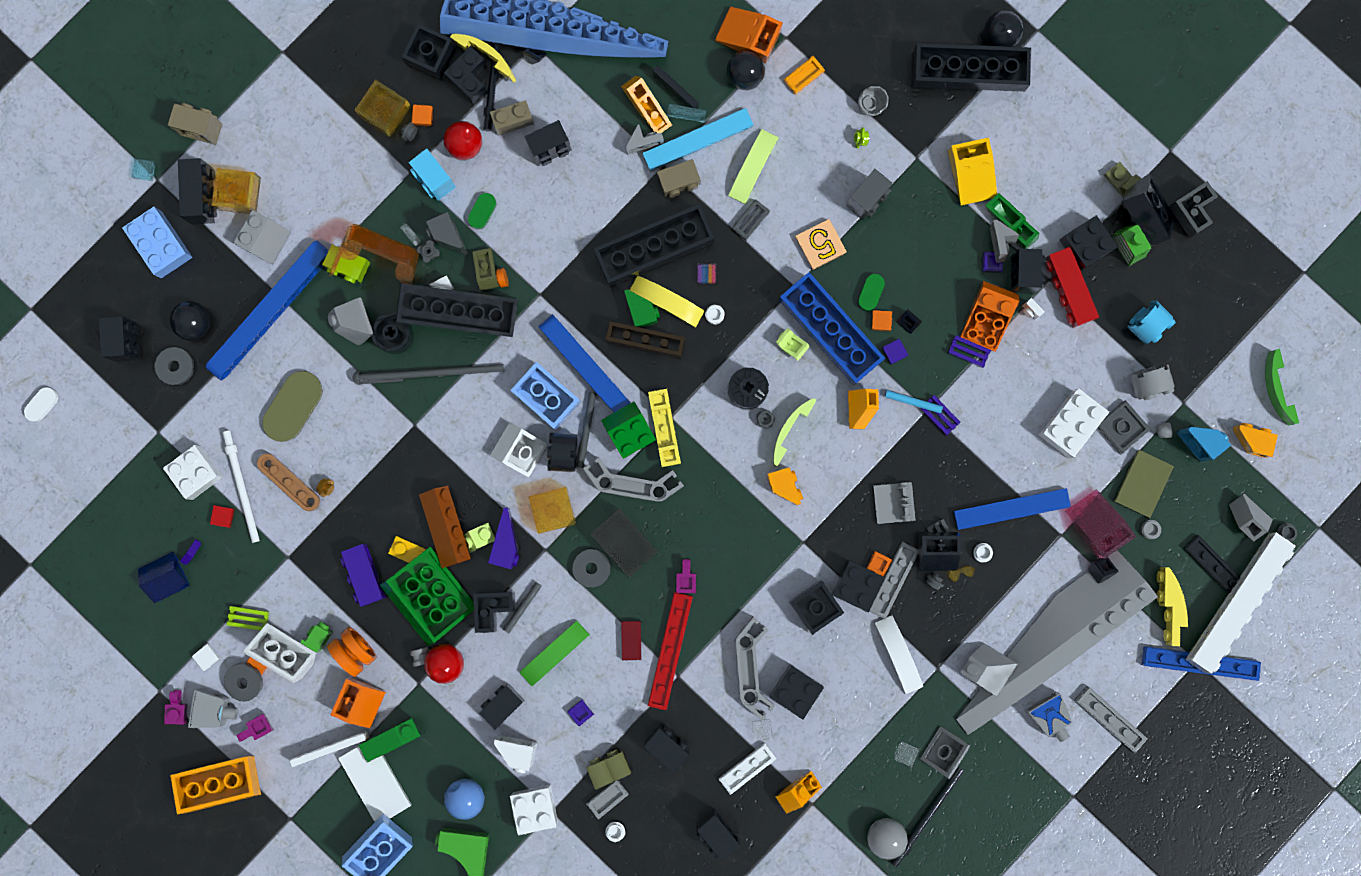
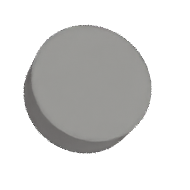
[1140,520,1161,539]

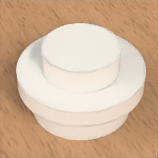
[973,543,993,562]
[606,822,625,842]

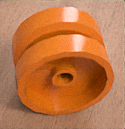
[327,627,377,677]

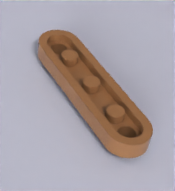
[257,454,320,511]

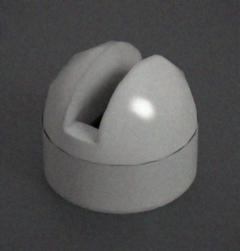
[1157,422,1172,438]

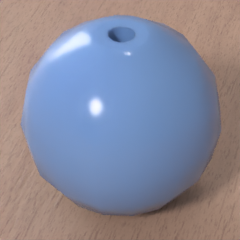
[444,778,485,820]

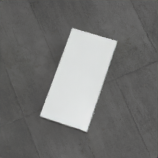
[338,746,412,822]

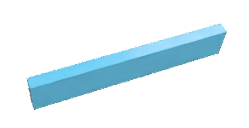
[643,108,754,172]

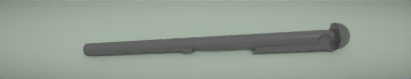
[352,364,504,385]

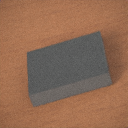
[1097,400,1151,454]

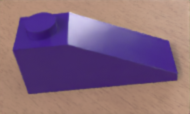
[488,507,520,569]

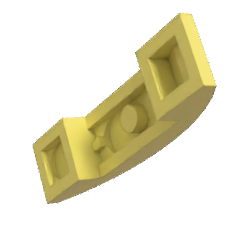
[450,34,516,83]
[630,276,704,328]
[648,389,681,467]

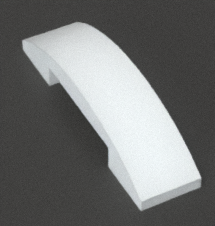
[874,615,923,694]

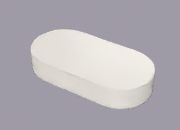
[24,388,58,422]

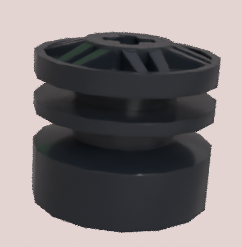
[728,367,769,410]

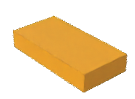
[784,56,825,95]

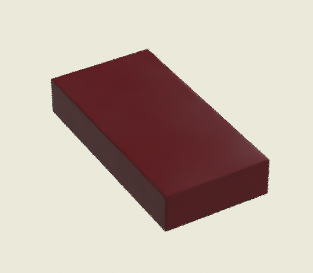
[621,621,642,661]

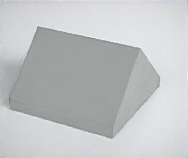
[920,726,970,779]

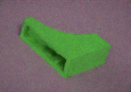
[435,828,489,876]

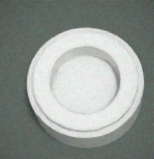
[705,305,724,325]

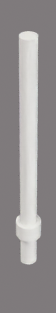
[222,430,260,543]

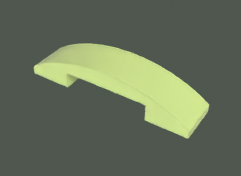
[728,129,779,204]
[773,398,817,467]

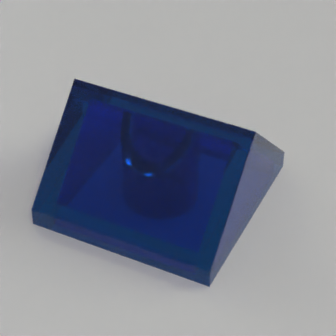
[138,552,190,603]

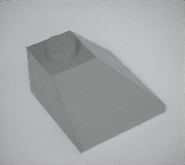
[328,297,373,345]
[960,643,1018,697]

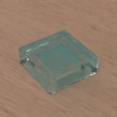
[132,159,155,181]

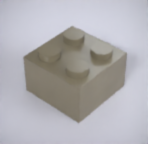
[168,103,222,145]

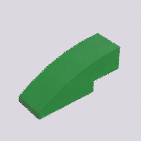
[985,193,1040,249]

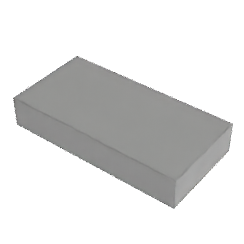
[586,780,629,819]

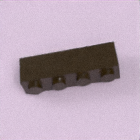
[606,321,685,359]

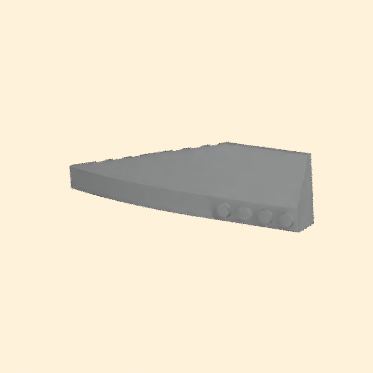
[956,550,1158,735]

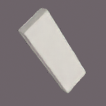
[719,742,777,795]

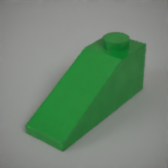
[358,718,420,763]

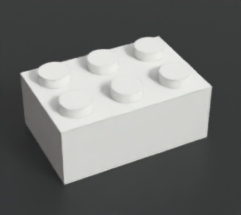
[1038,388,1109,459]

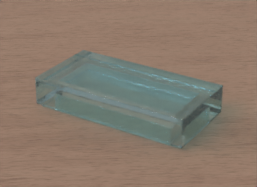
[668,104,706,122]

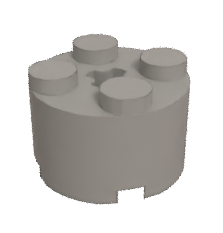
[1130,364,1175,400]

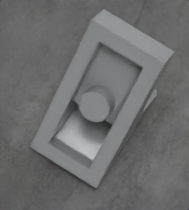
[626,124,664,155]
[990,220,1019,263]

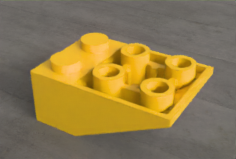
[948,137,997,206]

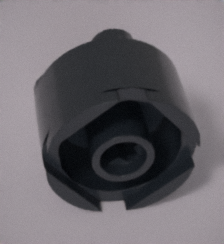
[371,313,413,354]
[547,432,577,472]

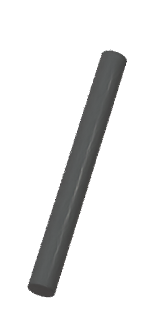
[576,392,597,468]

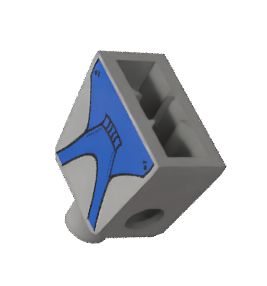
[1025,691,1072,742]

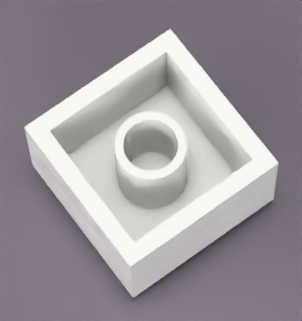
[163,445,223,500]
[510,784,558,835]

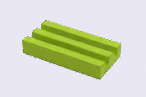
[227,606,269,631]

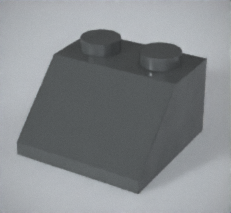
[426,212,468,255]

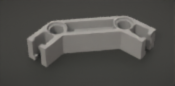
[583,458,684,502]
[735,617,775,721]

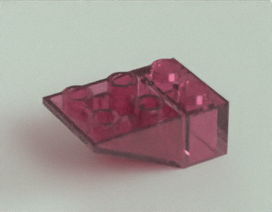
[1065,489,1136,559]

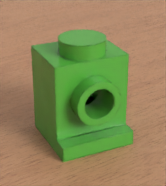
[300,621,333,653]

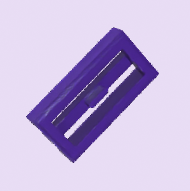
[948,335,991,368]
[920,395,961,436]

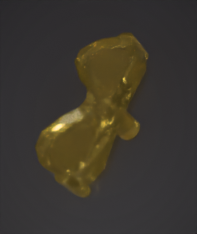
[948,566,975,582]

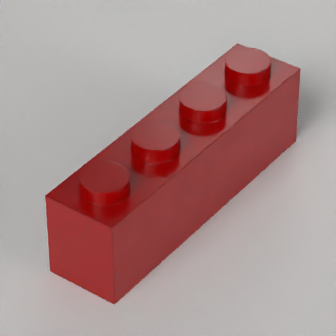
[1045,247,1099,328]

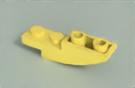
[1156,567,1188,646]

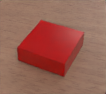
[210,505,234,528]

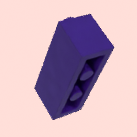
[340,544,386,607]

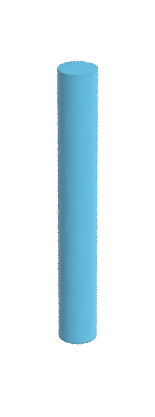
[885,390,943,414]

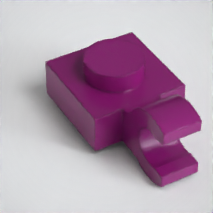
[676,559,696,593]
[164,690,187,724]
[236,713,273,742]

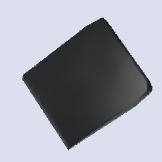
[1088,556,1119,584]

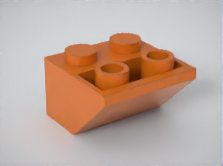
[330,677,386,728]

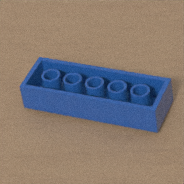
[779,272,885,386]

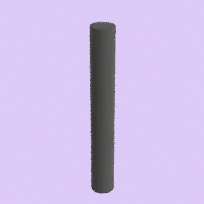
[503,582,542,634]

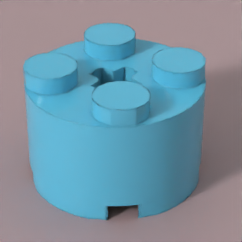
[1127,300,1175,344]

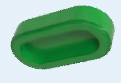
[468,193,497,230]
[858,274,885,311]

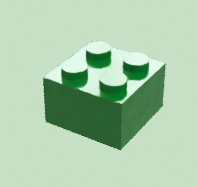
[601,401,656,459]

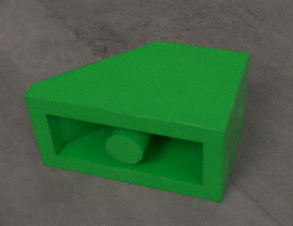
[624,290,660,328]

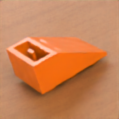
[715,7,783,63]
[960,281,1019,352]

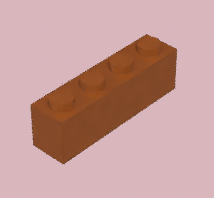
[419,486,471,568]

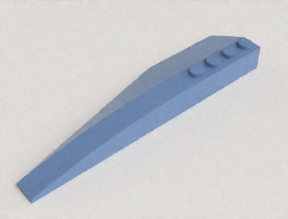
[440,0,668,57]

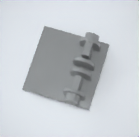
[873,482,916,524]

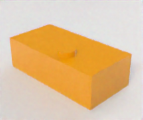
[170,756,261,814]

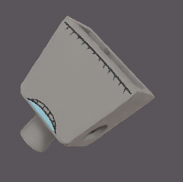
[188,689,238,728]

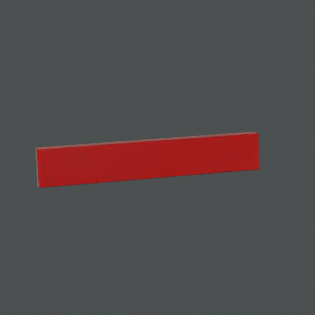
[648,592,693,710]

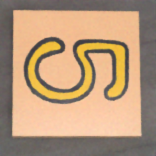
[795,219,847,270]

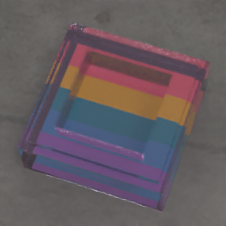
[697,264,716,284]

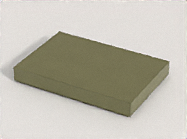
[1113,450,1174,518]

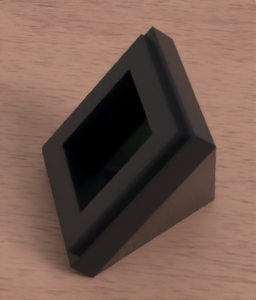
[523,48,547,65]
[897,309,922,334]

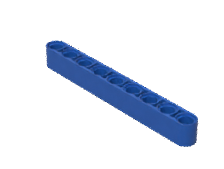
[205,240,329,381]

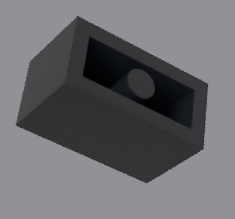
[479,684,525,729]

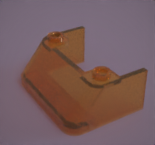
[328,224,419,303]

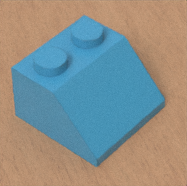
[1176,427,1231,462]

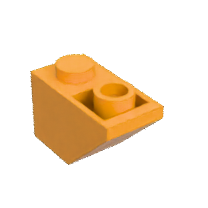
[848,388,879,429]
[1233,423,1278,458]
[767,467,803,506]
[776,771,822,814]

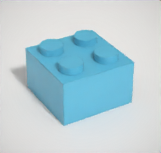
[409,149,456,201]

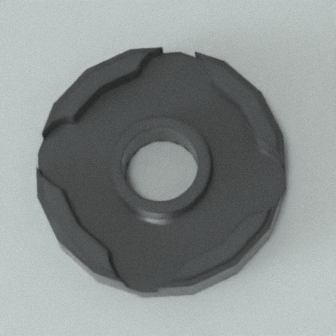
[155,347,194,385]
[572,549,611,588]
[224,663,263,702]

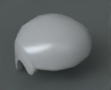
[858,86,889,116]

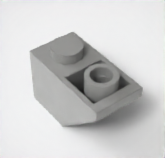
[1229,493,1273,541]

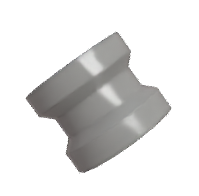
[410,647,430,667]

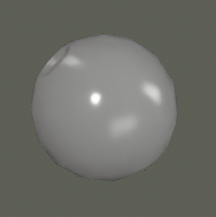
[867,818,908,860]

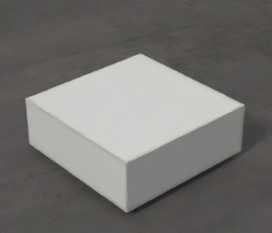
[192,644,221,671]

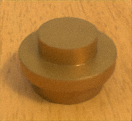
[316,478,334,497]

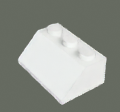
[243,623,316,683]

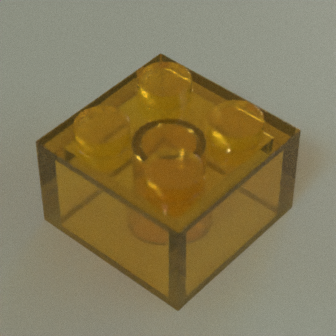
[354,80,411,137]
[212,168,261,214]
[528,487,577,534]

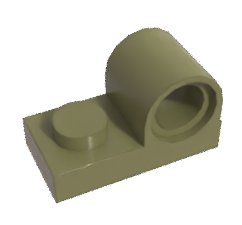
[1104,162,1142,198]
[473,248,499,291]

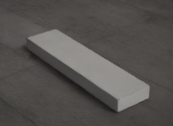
[869,542,918,619]
[1075,686,1148,753]

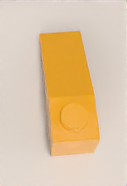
[621,76,672,134]

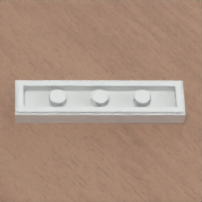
[290,731,370,767]

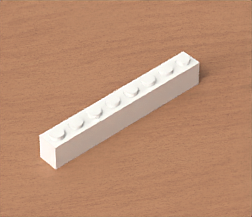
[1185,532,1295,674]

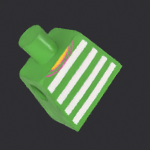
[1110,224,1151,267]

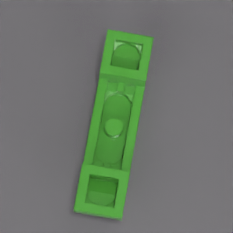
[1265,349,1299,426]
[519,621,590,686]

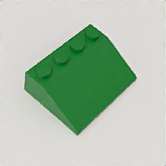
[380,547,474,646]

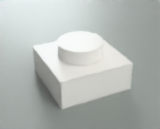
[1022,298,1045,319]

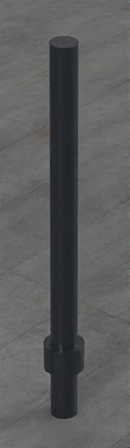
[483,42,501,132]
[891,767,964,868]

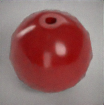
[443,121,482,161]
[424,644,464,684]

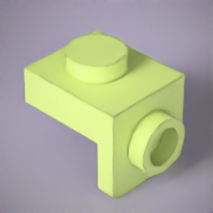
[776,328,810,361]
[463,523,495,553]

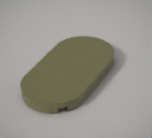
[263,371,323,442]

